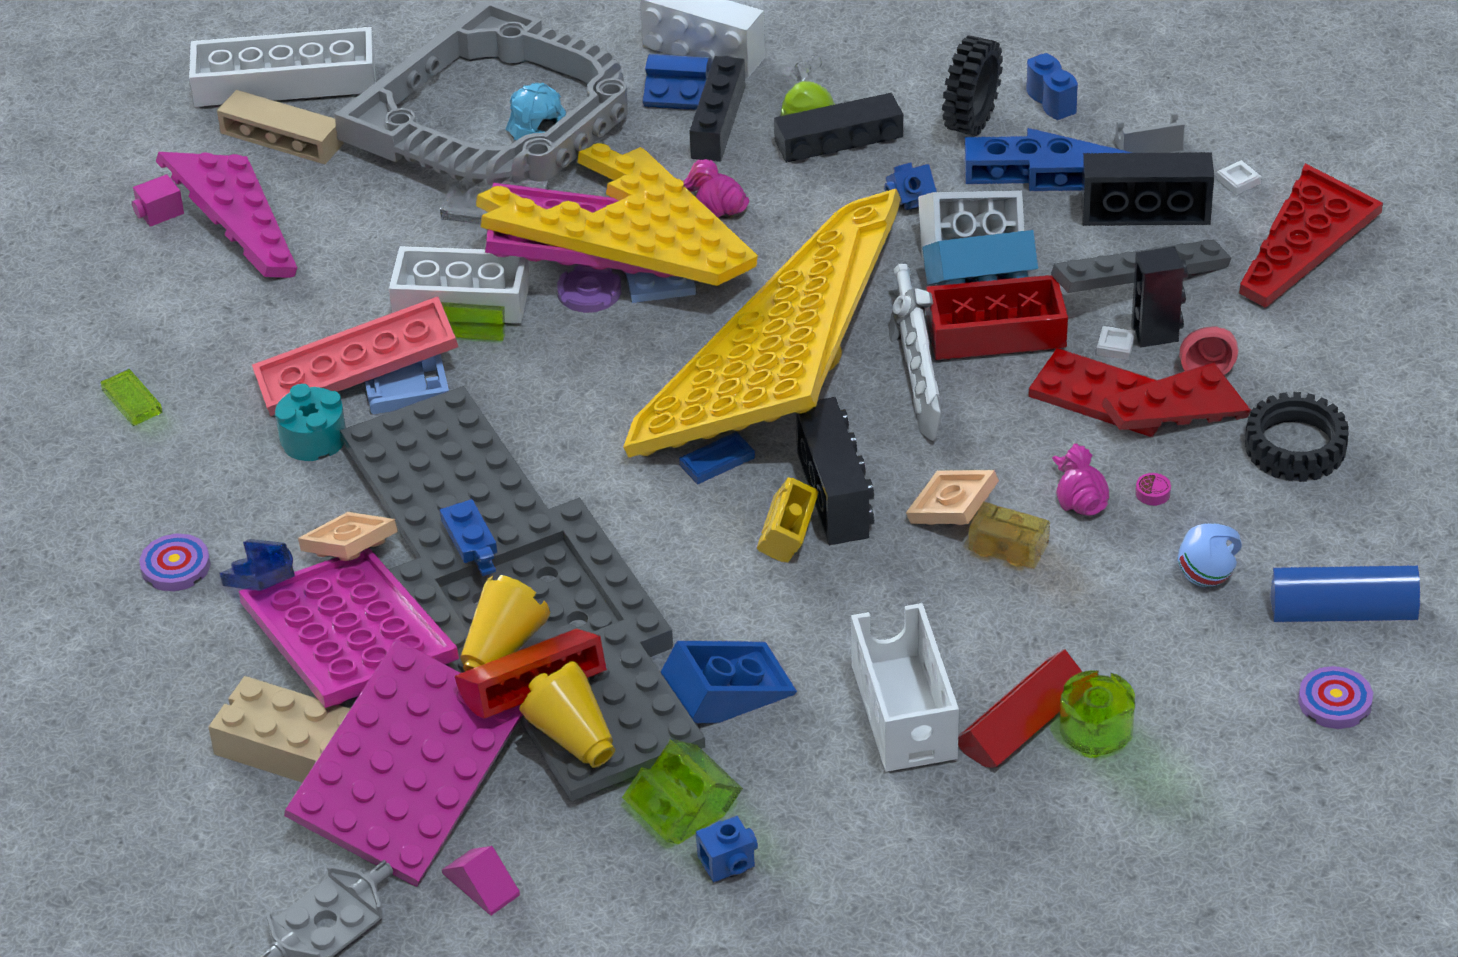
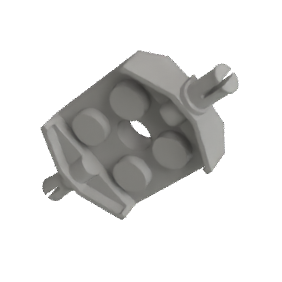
[259,860,393,957]

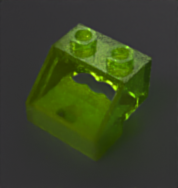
[622,739,743,844]

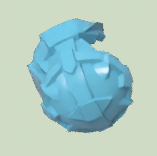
[505,83,566,141]

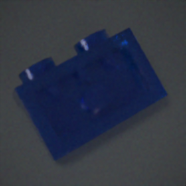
[219,539,295,591]

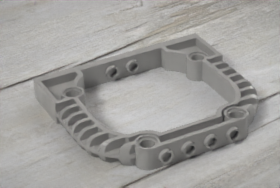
[335,0,628,185]

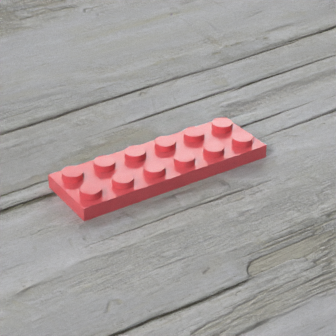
[252,296,459,417]

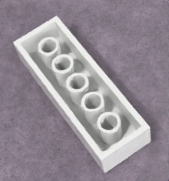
[189,27,376,107]

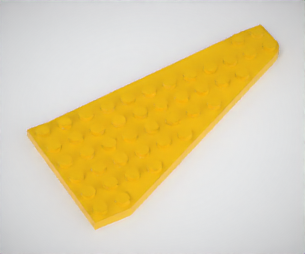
[623,189,901,458]

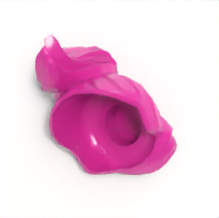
[683,159,749,218]
[1052,443,1109,516]

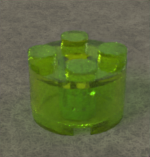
[1059,670,1135,758]

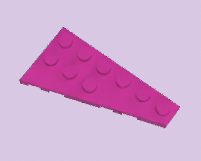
[156,151,297,278]

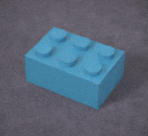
[922,230,1038,286]

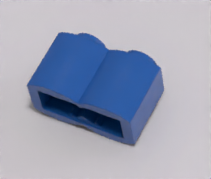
[1026,53,1078,120]

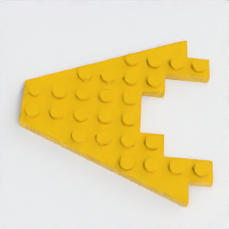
[476,143,758,286]

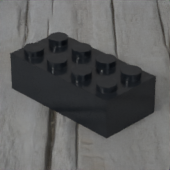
[1081,152,1214,226]
[796,397,874,546]

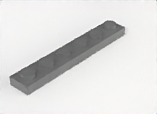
[1051,239,1231,293]

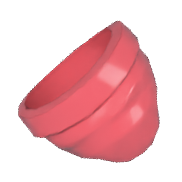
[1180,326,1239,375]

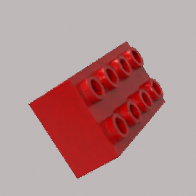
[926,275,1068,360]

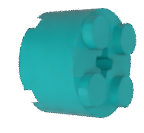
[275,384,346,461]

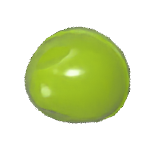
[781,81,835,116]

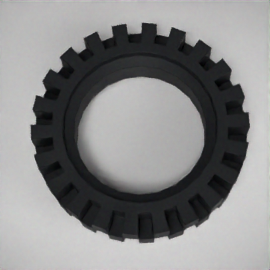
[942,35,1003,136]

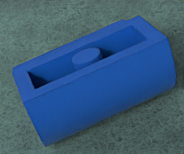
[643,54,712,110]

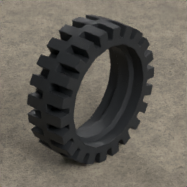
[1245,392,1349,482]

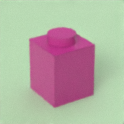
[132,174,184,227]

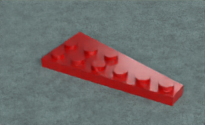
[1239,163,1383,308]

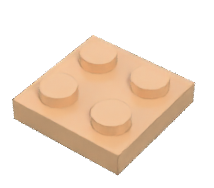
[906,470,999,525]
[298,512,398,561]

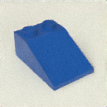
[661,641,797,723]

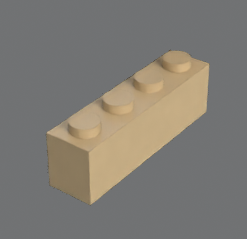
[217,90,344,164]

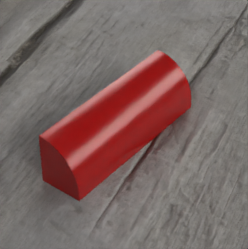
[454,628,607,719]
[958,649,1092,768]

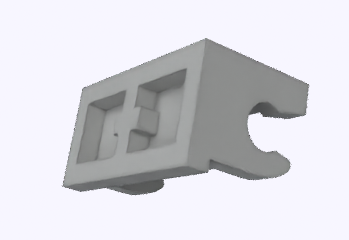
[1114,112,1185,153]

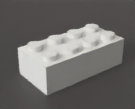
[640,0,765,78]
[389,246,530,323]

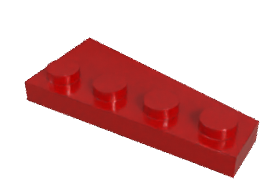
[1102,362,1251,430]

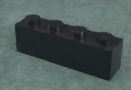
[689,56,745,162]
[774,92,904,163]

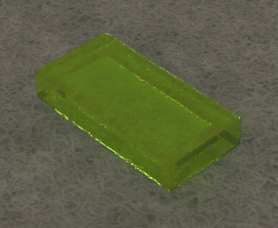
[441,302,505,341]
[100,369,163,426]

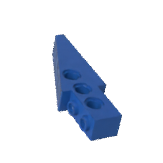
[964,128,1132,191]

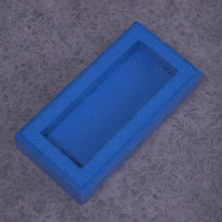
[679,431,755,485]

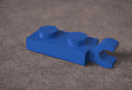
[439,499,498,576]

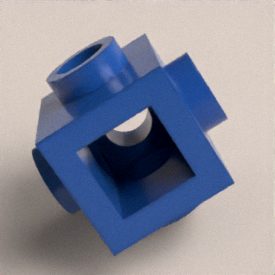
[884,163,937,210]
[696,816,758,882]

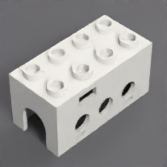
[851,603,959,772]

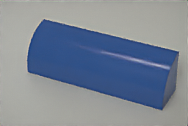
[1270,565,1420,622]

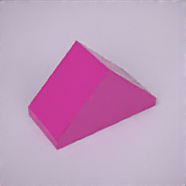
[442,846,520,916]

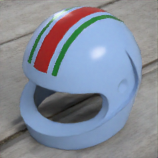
[1178,524,1242,587]

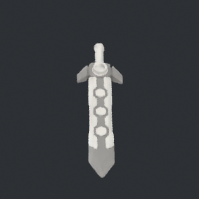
[889,264,942,441]

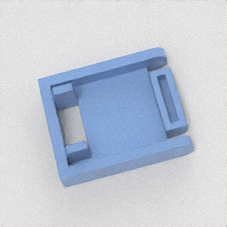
[365,354,449,414]

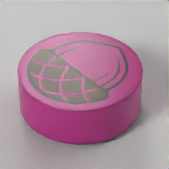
[1136,473,1171,506]

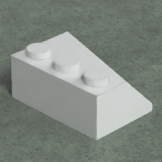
[918,190,1024,286]

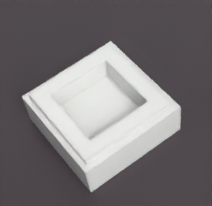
[1216,160,1261,195]
[1096,326,1135,360]

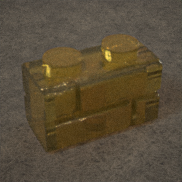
[968,501,1050,569]

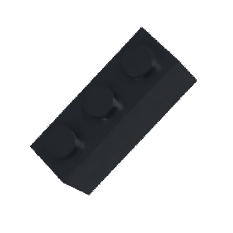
[1131,246,1188,348]

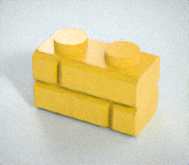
[757,477,819,563]

